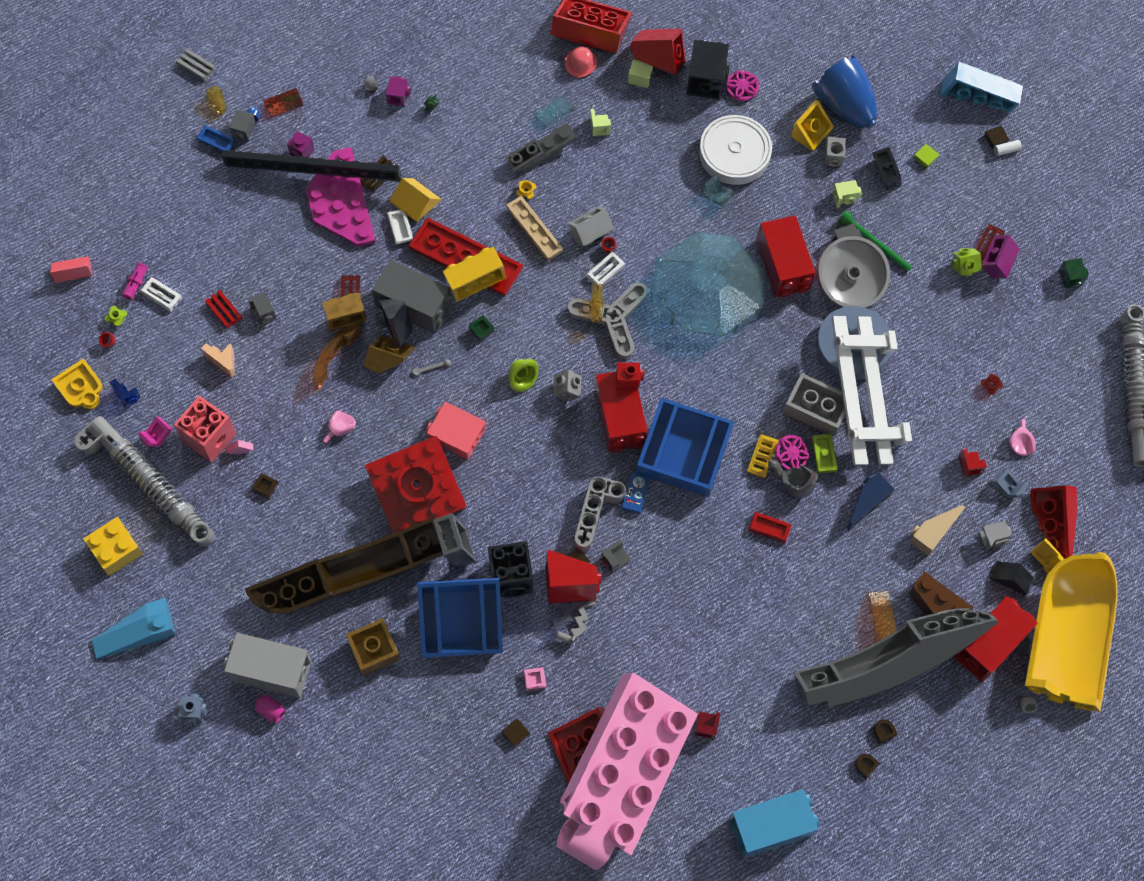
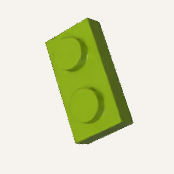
[812,434,838,474]

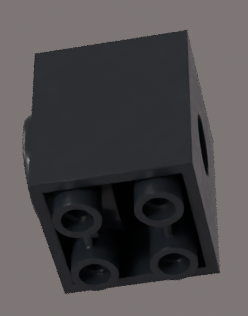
[686,40,730,100]
[488,541,533,598]

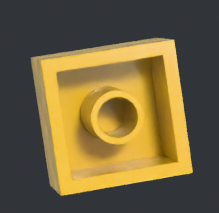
[83,516,143,576]

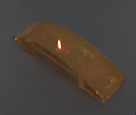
[313,323,361,390]
[868,591,896,643]

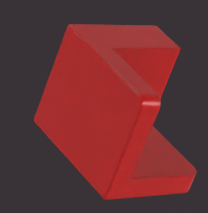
[958,449,987,476]

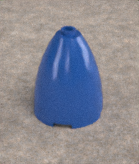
[811,55,877,129]

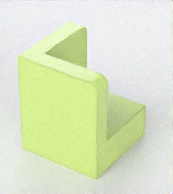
[628,59,653,88]
[590,109,611,136]

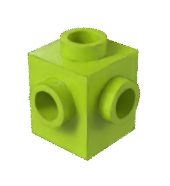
[951,248,982,276]

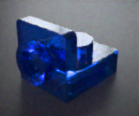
[109,379,141,407]

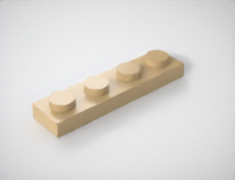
[506,196,563,261]

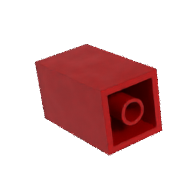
[756,215,816,297]
[594,371,648,453]
[953,596,1038,683]

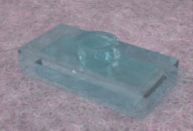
[534,95,573,129]

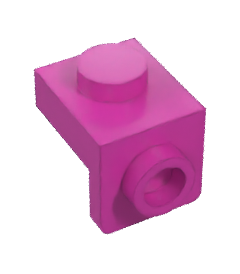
[138,417,173,447]

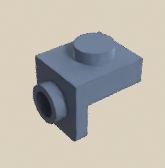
[992,468,1028,498]

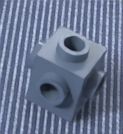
[176,693,207,725]

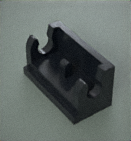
[872,147,902,189]

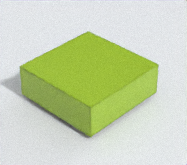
[913,144,940,168]

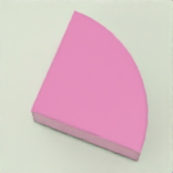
[225,440,253,454]

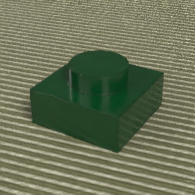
[468,315,495,341]

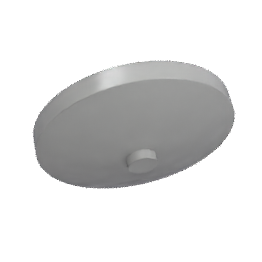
[817,236,890,308]

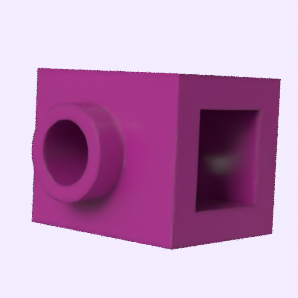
[386,76,411,107]
[287,131,314,158]

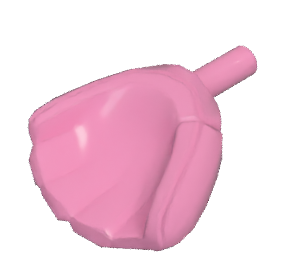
[323,411,356,443]
[1009,419,1036,456]

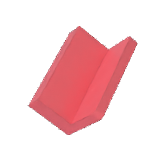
[50,256,92,283]

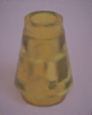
[206,86,227,114]

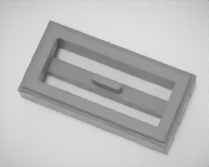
[176,49,216,81]

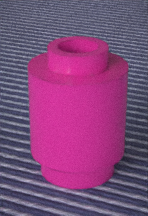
[254,694,286,723]

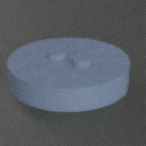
[816,306,891,380]

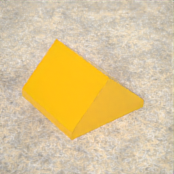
[791,100,834,151]
[389,178,441,222]

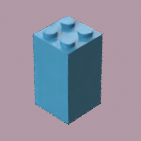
[729,789,820,859]

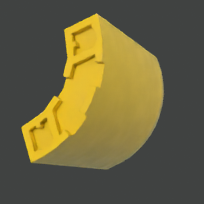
[1025,552,1117,712]

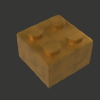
[346,618,400,676]

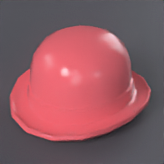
[565,47,597,78]

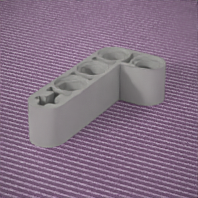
[574,477,626,553]

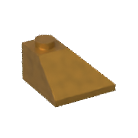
[364,335,415,373]

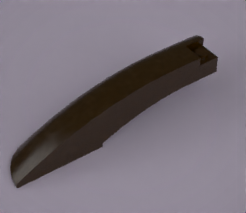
[245,517,446,614]

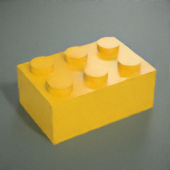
[443,246,506,302]

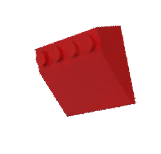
[550,0,632,53]
[548,707,606,784]

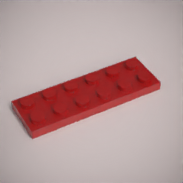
[409,217,523,297]

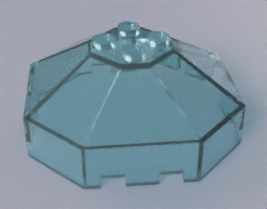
[650,231,766,336]

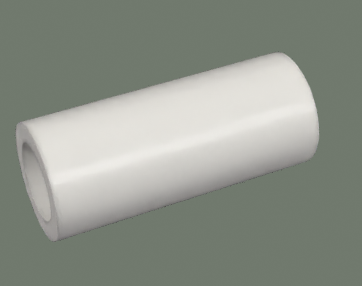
[994,140,1022,156]

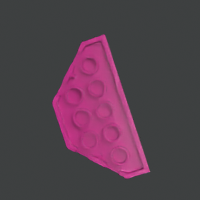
[306,147,376,247]

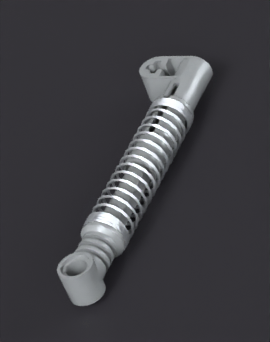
[1119,304,1144,467]
[74,416,215,547]

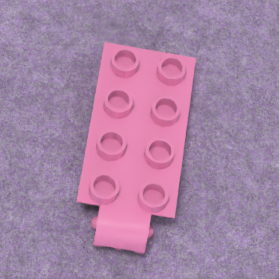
[557,672,698,870]

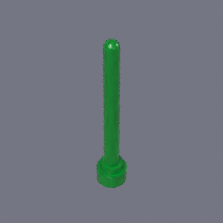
[838,210,911,271]

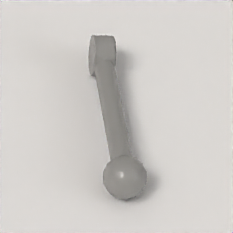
[413,359,451,376]

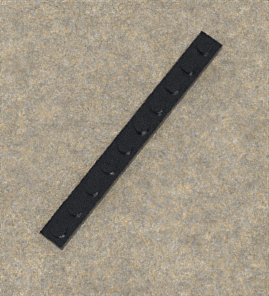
[221,150,402,182]

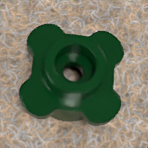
[424,94,440,112]

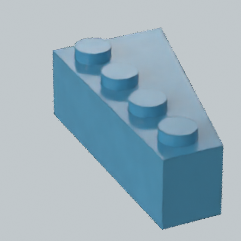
[940,62,1023,112]

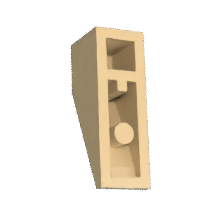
[910,505,965,556]

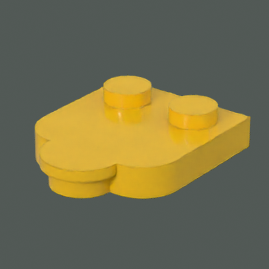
[51,358,103,409]

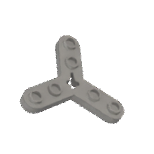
[568,282,648,359]

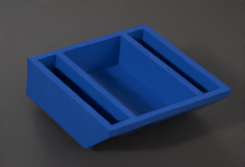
[636,398,734,497]
[417,578,503,658]

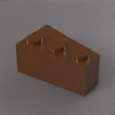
[909,571,973,615]

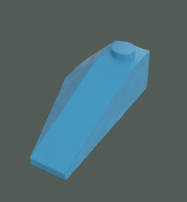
[92,598,176,660]

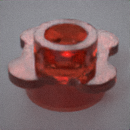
[980,374,1003,395]

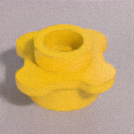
[516,180,536,199]

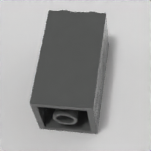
[372,260,453,333]

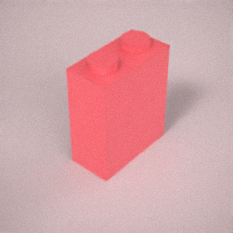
[426,402,486,460]

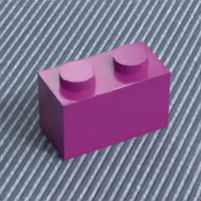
[982,235,1020,279]

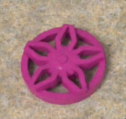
[726,70,759,101]
[775,435,809,470]

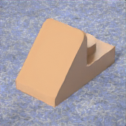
[201,343,235,377]

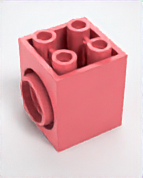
[174,396,236,463]

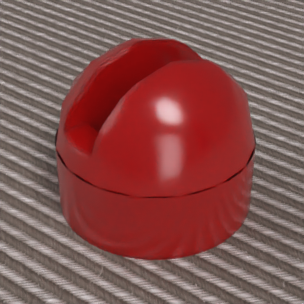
[601,237,617,253]
[99,332,116,348]

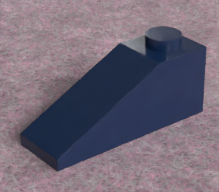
[847,472,894,530]

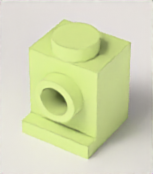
[832,180,862,208]

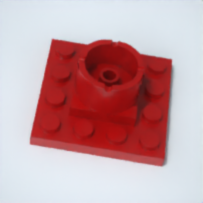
[365,436,467,533]

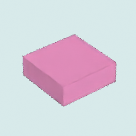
[523,667,546,691]

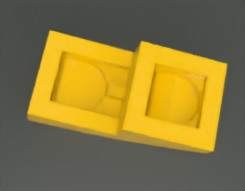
[1030,538,1064,574]

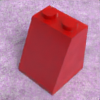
[630,28,686,74]
[545,550,601,604]

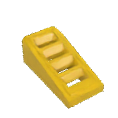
[747,434,778,479]

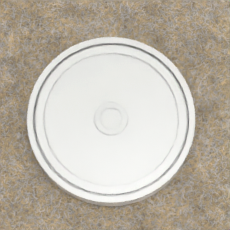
[699,115,772,185]

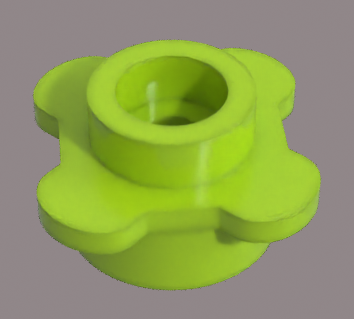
[105,306,127,326]

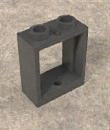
[433,513,476,569]

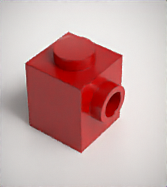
[616,362,644,388]

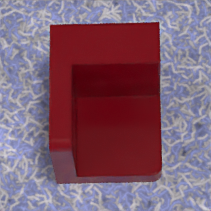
[694,712,721,740]

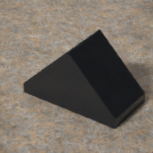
[990,561,1034,595]

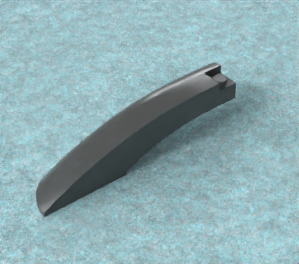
[794,608,998,707]

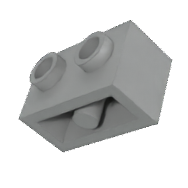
[568,206,614,246]

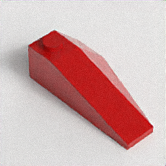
[1030,485,1078,559]

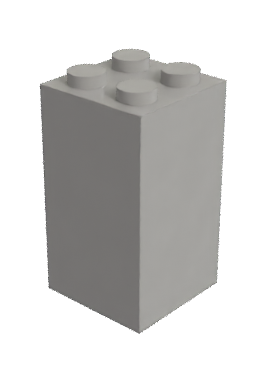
[223,633,312,698]

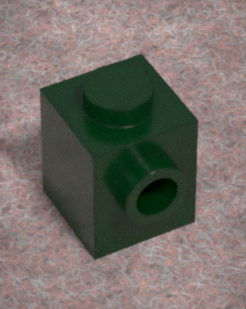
[1059,258,1088,289]

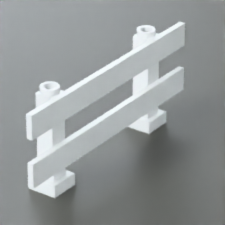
[831,316,912,465]

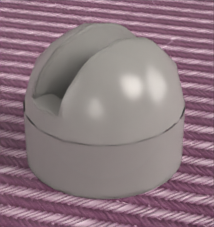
[364,75,378,91]
[1020,696,1038,713]

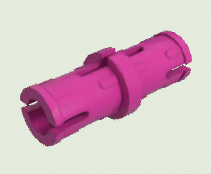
[121,263,148,300]

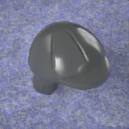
[768,459,818,497]

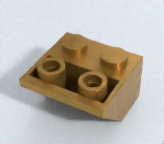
[322,292,367,331]

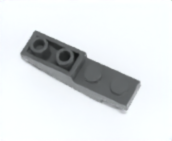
[505,123,578,173]

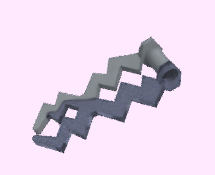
[552,595,598,646]

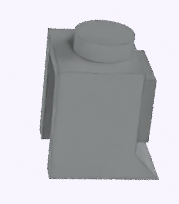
[979,521,1012,553]

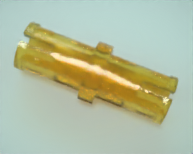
[589,283,604,322]

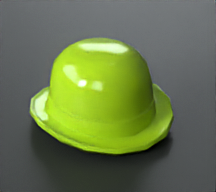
[508,359,539,392]

